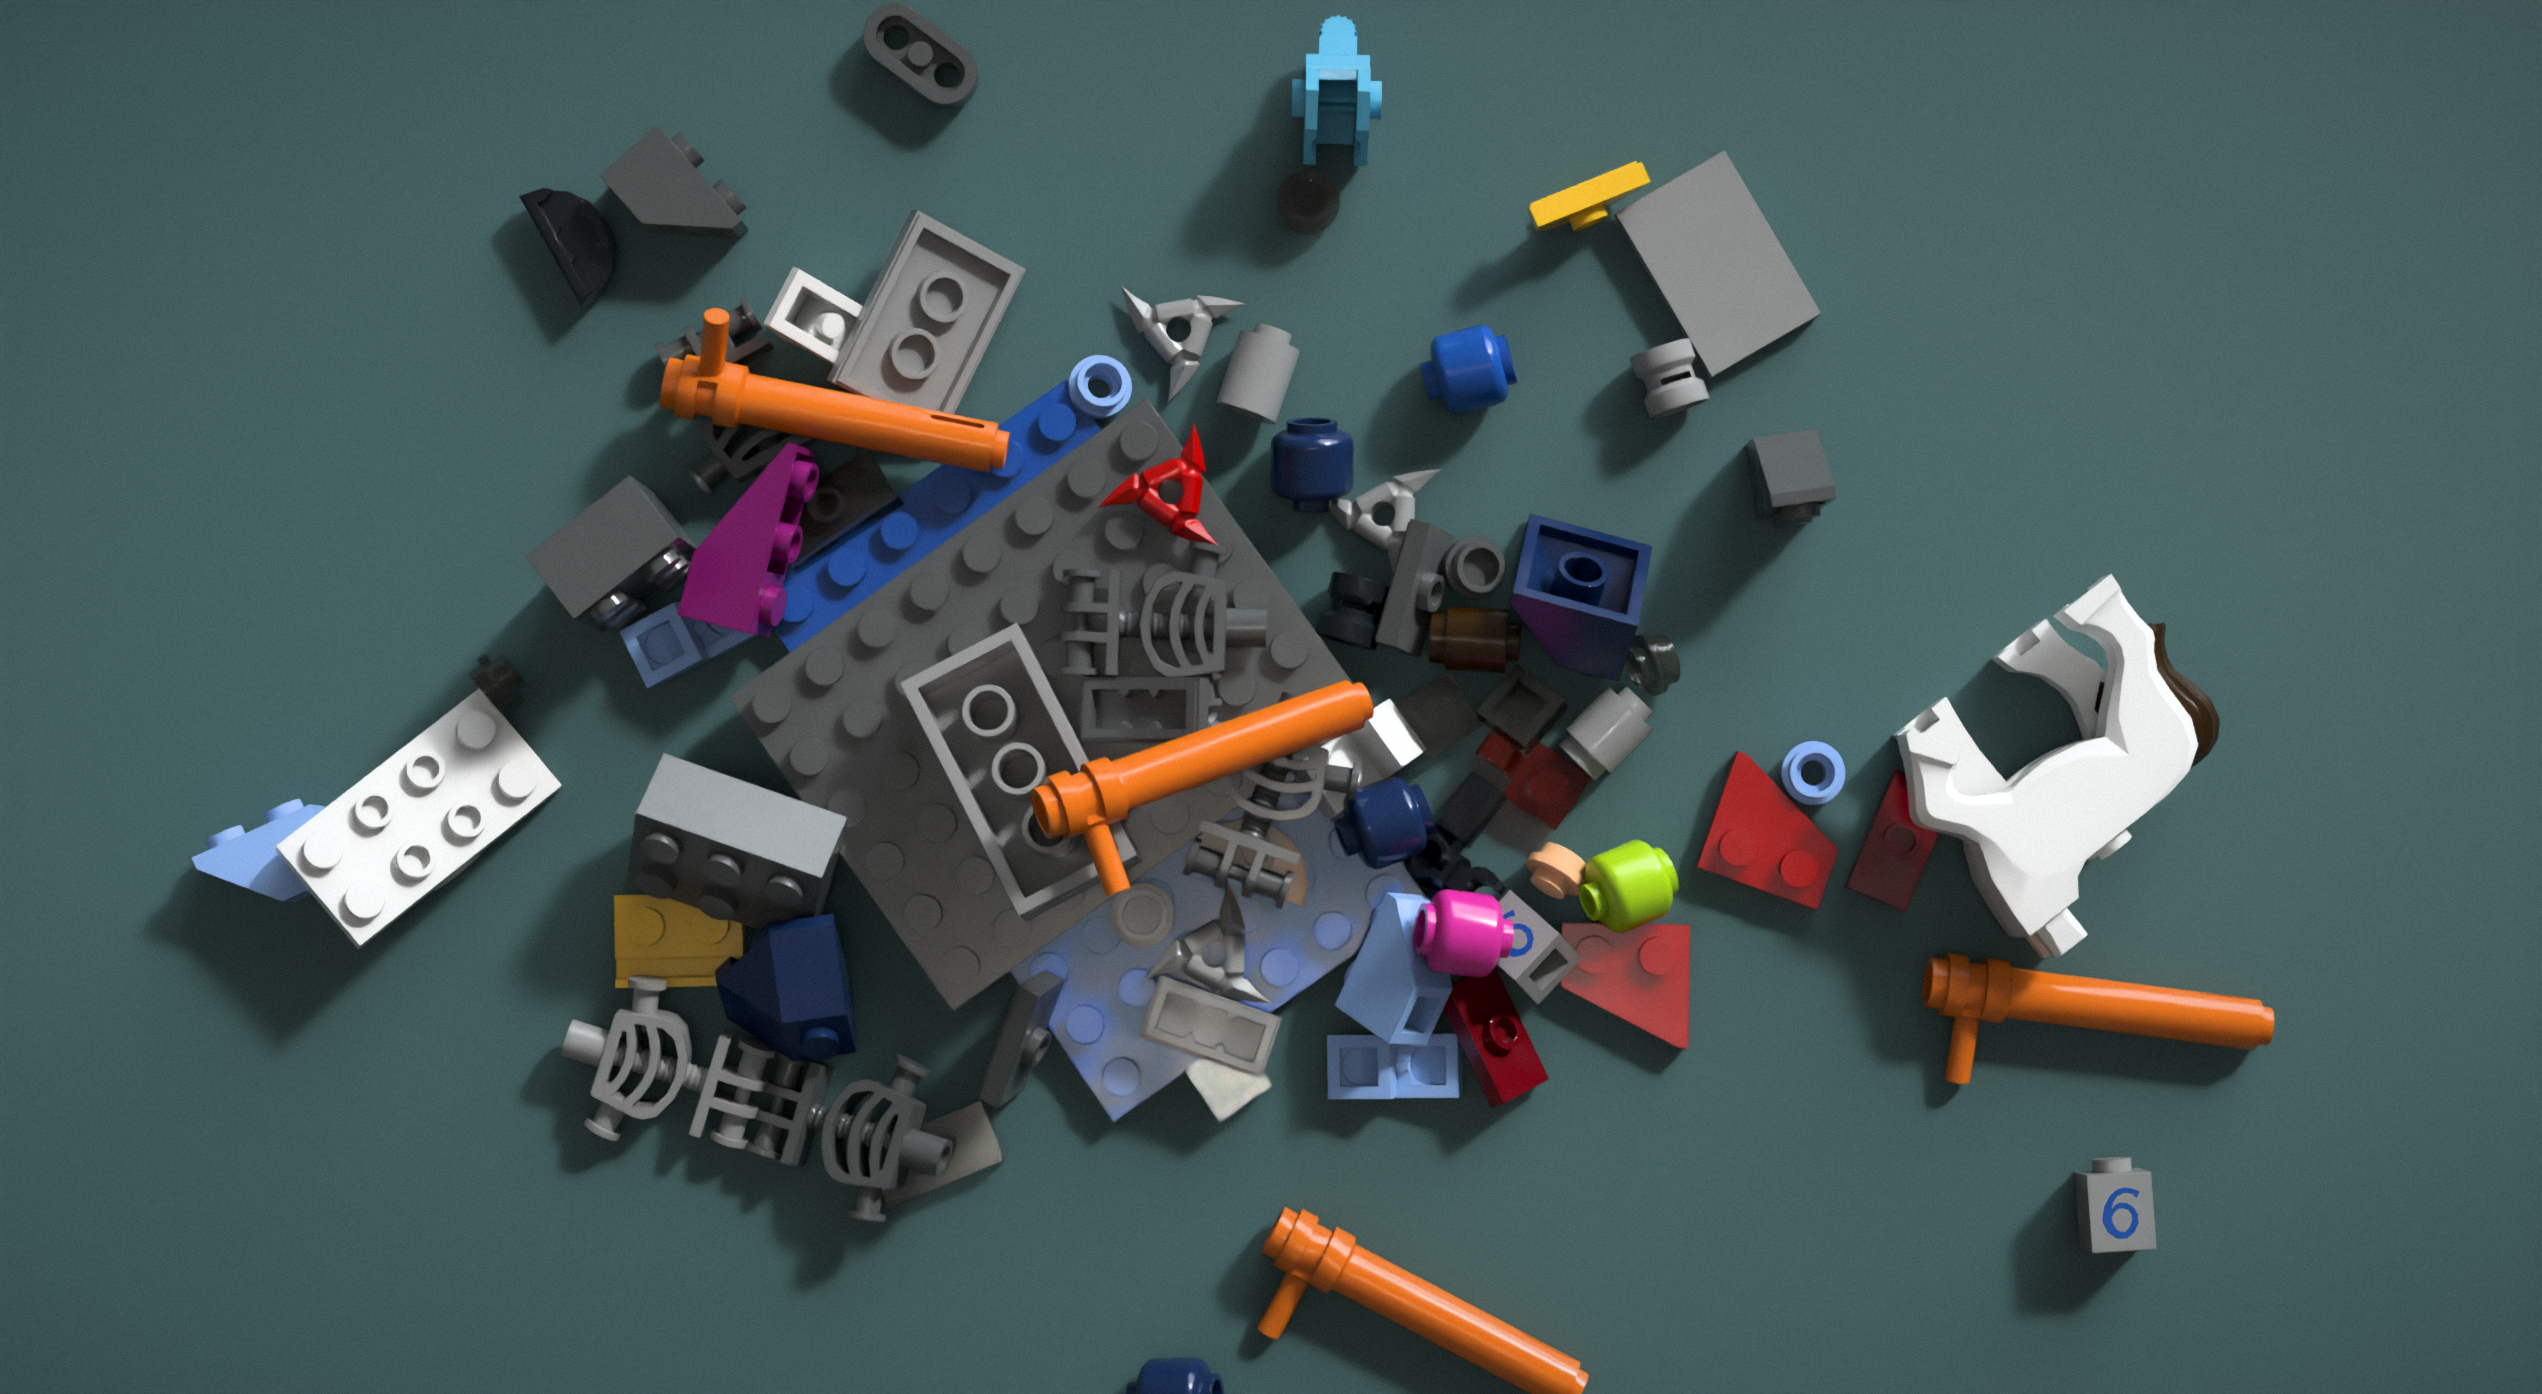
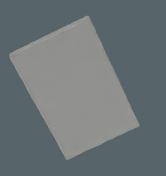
[1614,150,1821,379]
[826,210,1026,414]

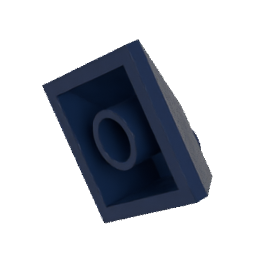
[1510,513,1652,682]

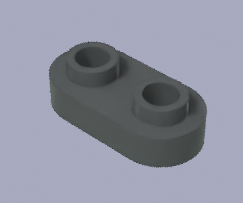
[863,3,979,109]

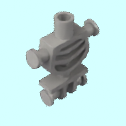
[561,975,777,1149]

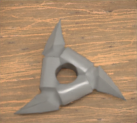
[1121,285,1246,402]
[1331,469,1442,573]
[1144,881,1272,1003]

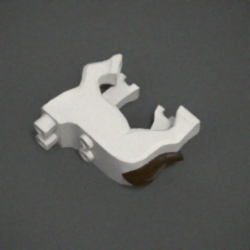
[1892,574,2220,958]

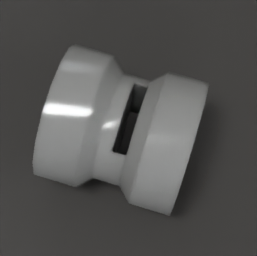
[1629,338,1710,419]

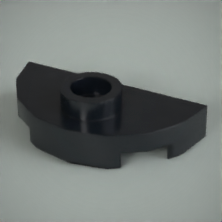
[519,188,616,309]

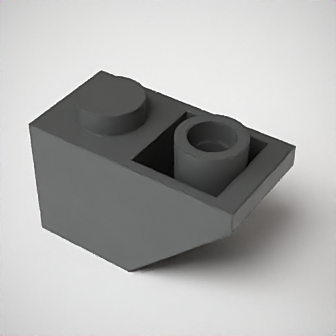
[600,126,749,239]
[1746,429,1836,528]

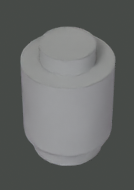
[1559,686,1653,781]

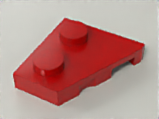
[1695,751,1838,910]
[1559,923,1690,1048]

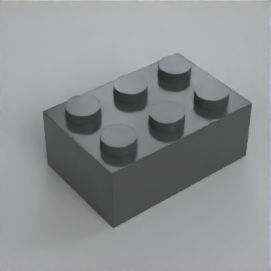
[525,475,698,633]
[627,753,848,930]

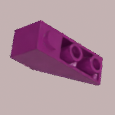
[677,443,819,638]

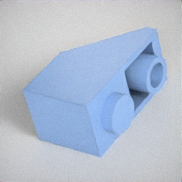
[192,799,324,902]
[1334,892,1453,1045]

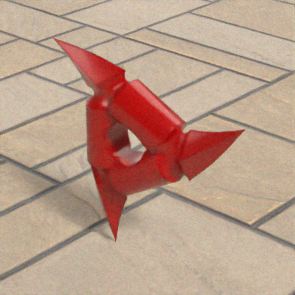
[1097,421,1219,546]

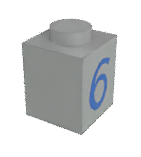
[1495,890,1582,1005]
[2074,1157,2157,1253]

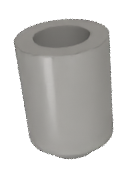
[1216,323,1300,424]

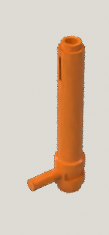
[660,308,1010,473]
[1031,680,1374,897]
[1922,952,2274,1084]
[1257,1207,1589,1394]

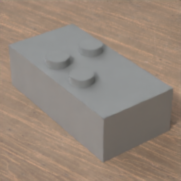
[900,623,1142,921]

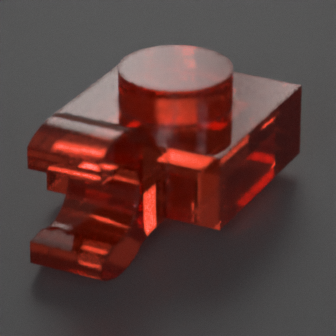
[1475,732,1591,831]

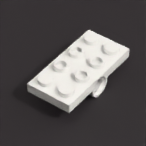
[275,688,562,950]

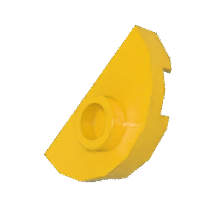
[1528,161,1651,232]

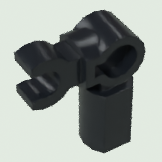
[1404,771,1507,895]

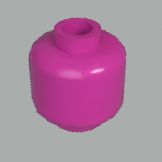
[1413,889,1514,978]

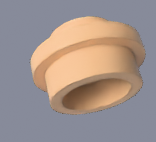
[1525,842,1586,899]

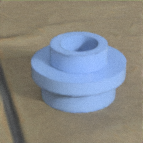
[1068,355,1132,419]
[1781,741,1845,805]

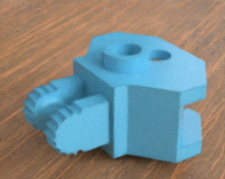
[1291,14,1382,166]

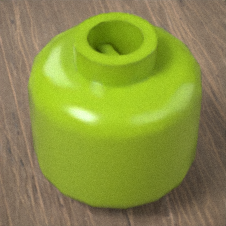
[1578,839,1679,933]

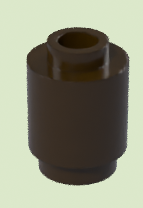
[1429,606,1521,673]

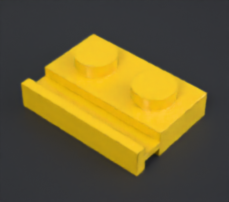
[614,895,746,988]

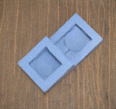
[619,602,758,688]
[1327,1033,1463,1099]

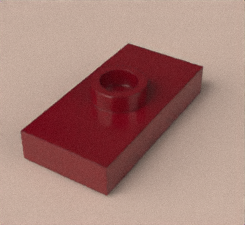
[1844,769,1939,912]
[1443,967,1549,1108]

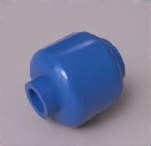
[1420,325,1518,415]

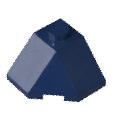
[715,914,857,1061]

